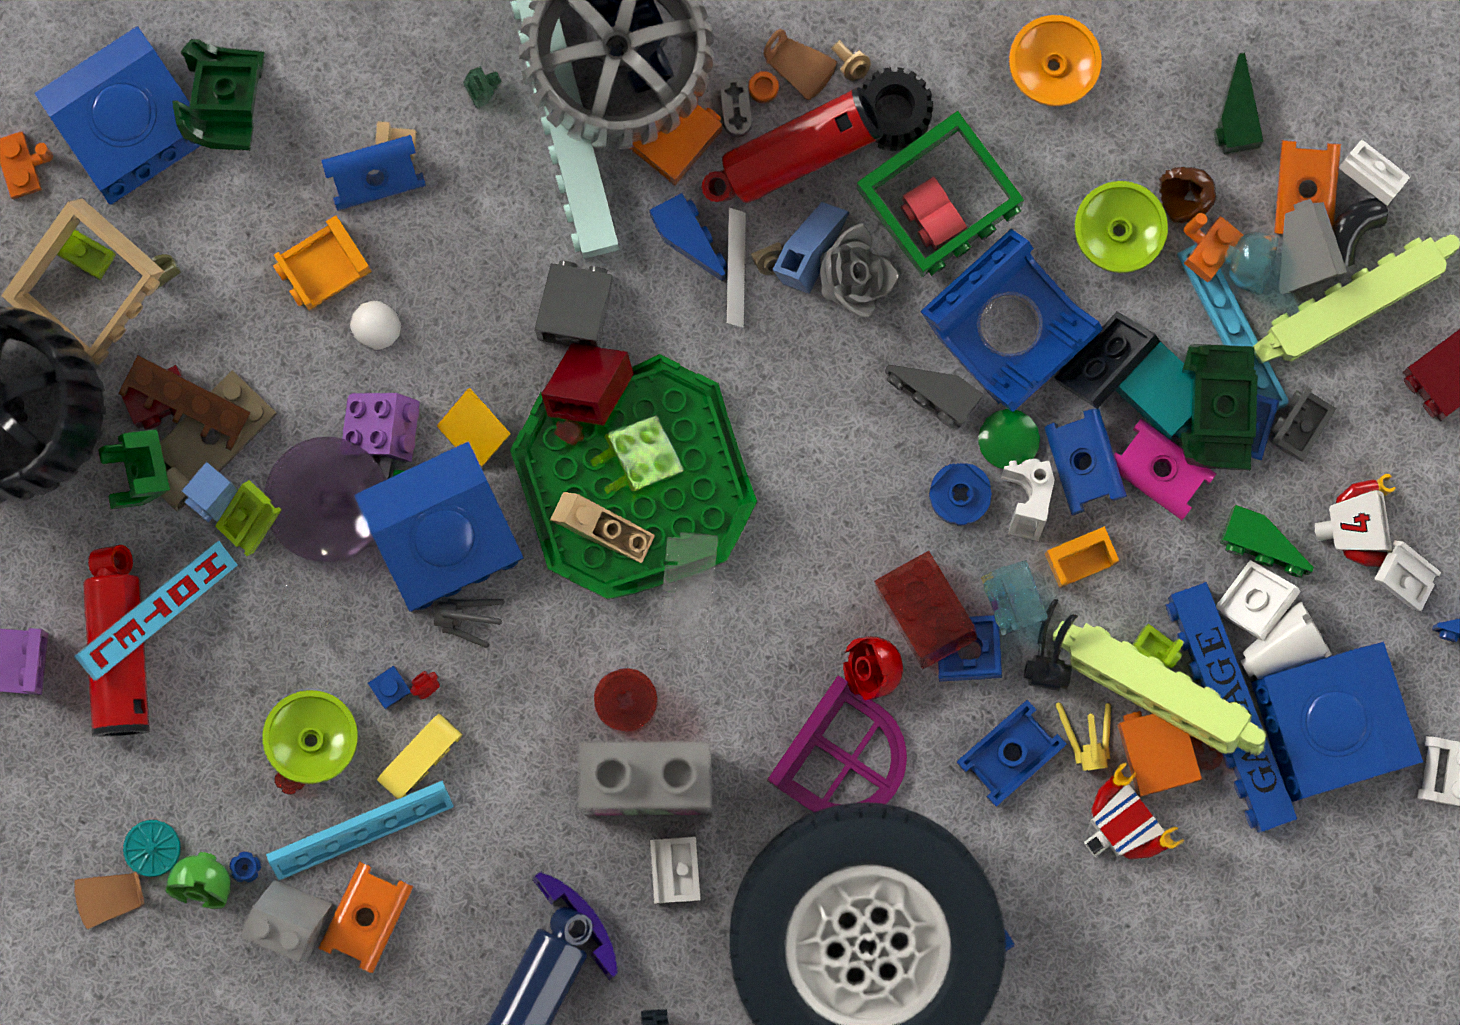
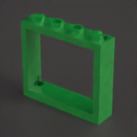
[856,111,1024,277]

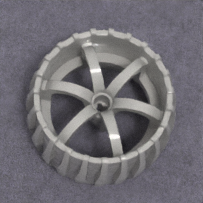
[519,0,714,149]

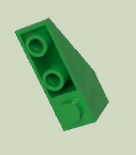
[1219,505,1314,578]

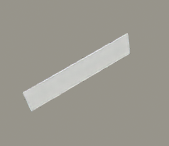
[727,207,746,328]

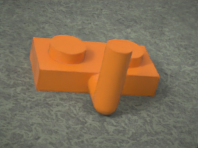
[0,131,53,199]
[1184,213,1244,283]

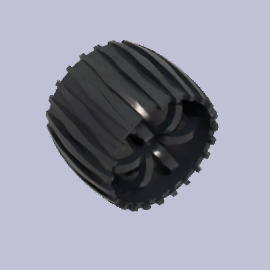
[0,306,106,503]

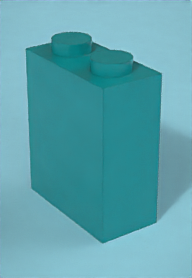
[1115,342,1193,439]

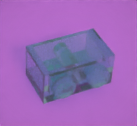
[981,560,1048,636]

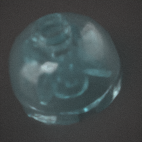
[1224,232,1278,295]

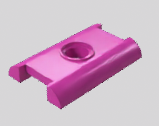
[1114,419,1217,520]

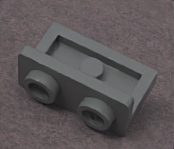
[1271,386,1337,462]

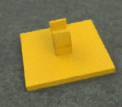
[437,388,511,468]

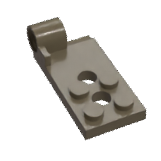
[160,370,277,511]

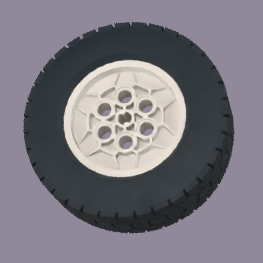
[729,802,1006,1025]

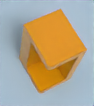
[1045,526,1119,588]

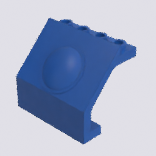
[34,26,201,205]
[354,441,524,612]
[1251,642,1423,802]

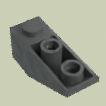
[885,365,983,428]

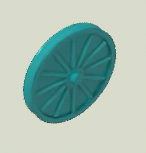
[123,820,181,877]

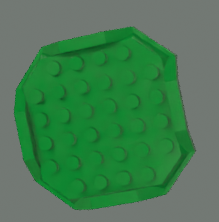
[510,354,757,600]

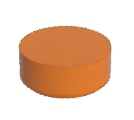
[748,71,779,103]

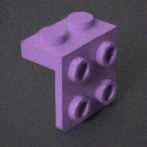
[341,393,420,462]

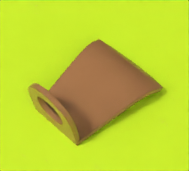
[763,29,837,100]
[75,872,144,929]

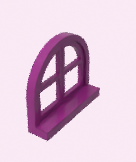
[767,675,907,813]

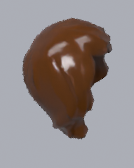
[1159,167,1216,223]

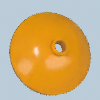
[1009,15,1102,106]

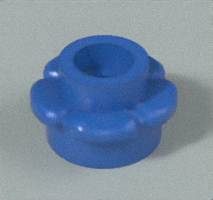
[230,852,261,883]

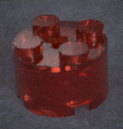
[594,668,658,734]

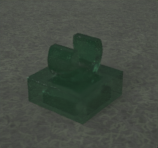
[463,66,502,109]

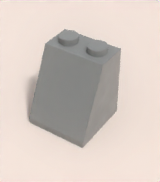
[240,880,333,963]

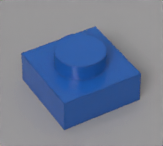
[368,666,411,710]

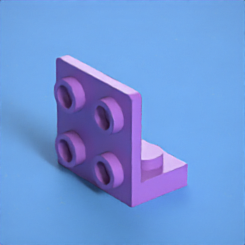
[0,628,49,695]

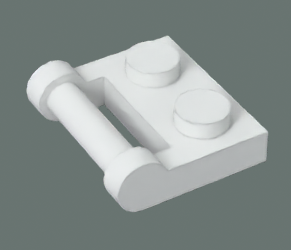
[1417,736,1460,806]

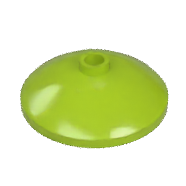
[1074,181,1168,273]
[262,690,358,784]

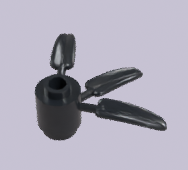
[1024,599,1078,691]

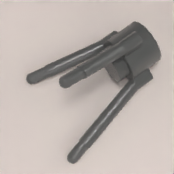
[434,599,505,648]

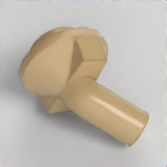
[831,40,871,81]

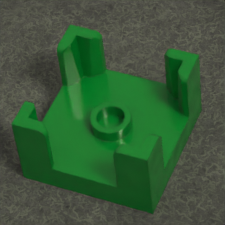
[98,430,170,509]

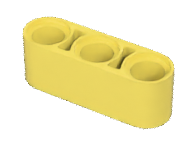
[377,713,463,799]

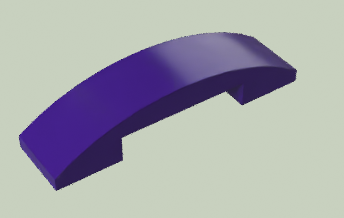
[532,872,618,980]

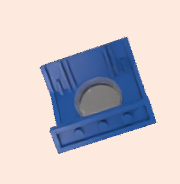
[920,229,1103,412]

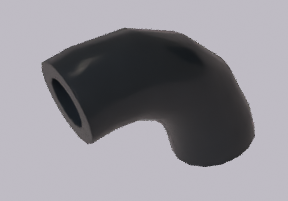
[1332,197,1388,267]

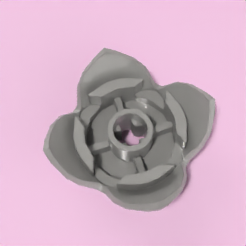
[820,224,901,318]

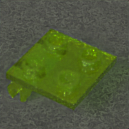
[590,415,684,494]

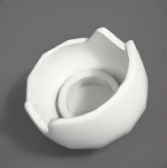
[350,300,401,350]

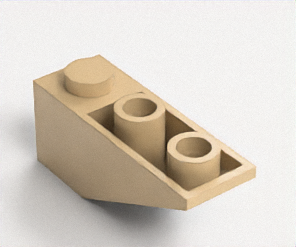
[550,492,655,563]

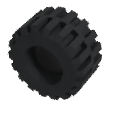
[862,67,933,151]

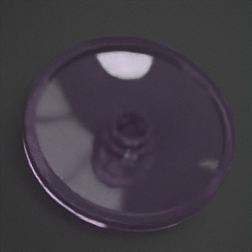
[264,437,386,562]

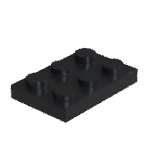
[1054,311,1161,409]

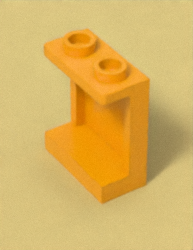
[273,215,372,311]

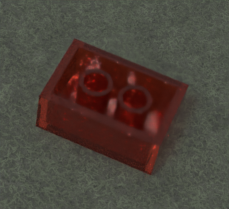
[874,550,977,669]

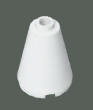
[1241,602,1333,680]

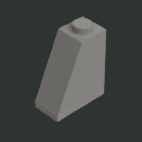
[1279,199,1347,295]

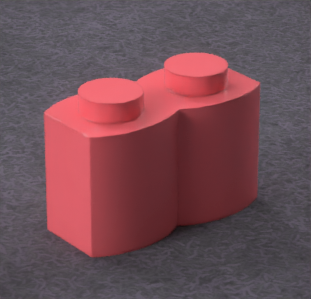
[901,176,967,251]

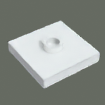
[1216,560,1301,641]

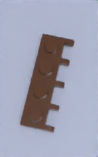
[118,355,251,451]

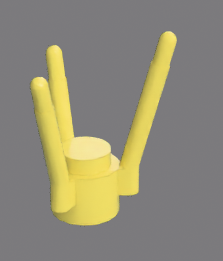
[1056,702,1111,771]

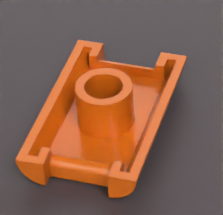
[1274,140,1341,234]
[319,861,413,973]

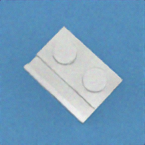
[1339,139,1410,206]
[1374,540,1441,611]
[650,837,700,904]

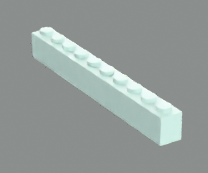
[511,0,619,259]

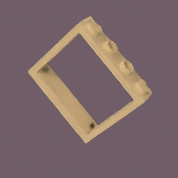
[1,198,164,366]

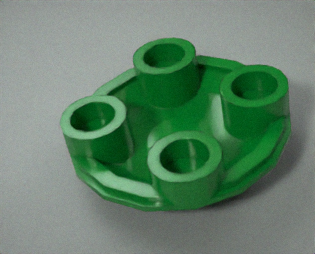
[978,409,1040,469]

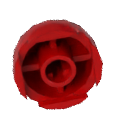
[843,636,903,700]

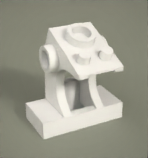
[1000,459,1055,541]

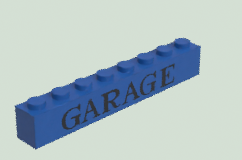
[1165,582,1298,833]

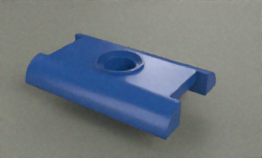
[321,135,426,211]
[1044,409,1127,516]
[957,700,1067,806]

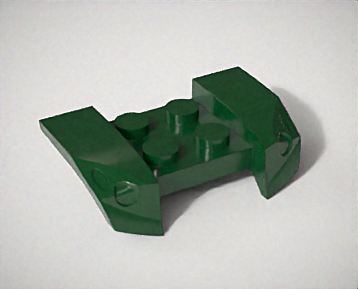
[172,39,265,151]
[1180,344,1258,471]

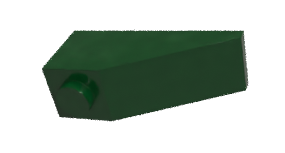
[1214,53,1264,154]

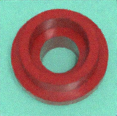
[410,671,440,700]

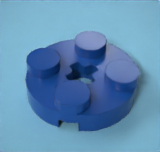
[929,463,992,526]

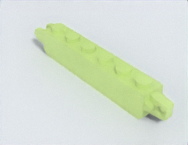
[1253,234,1460,364]
[1053,621,1266,755]

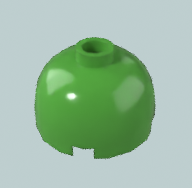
[165,852,231,909]

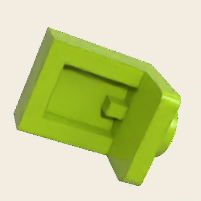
[1132,623,1184,668]

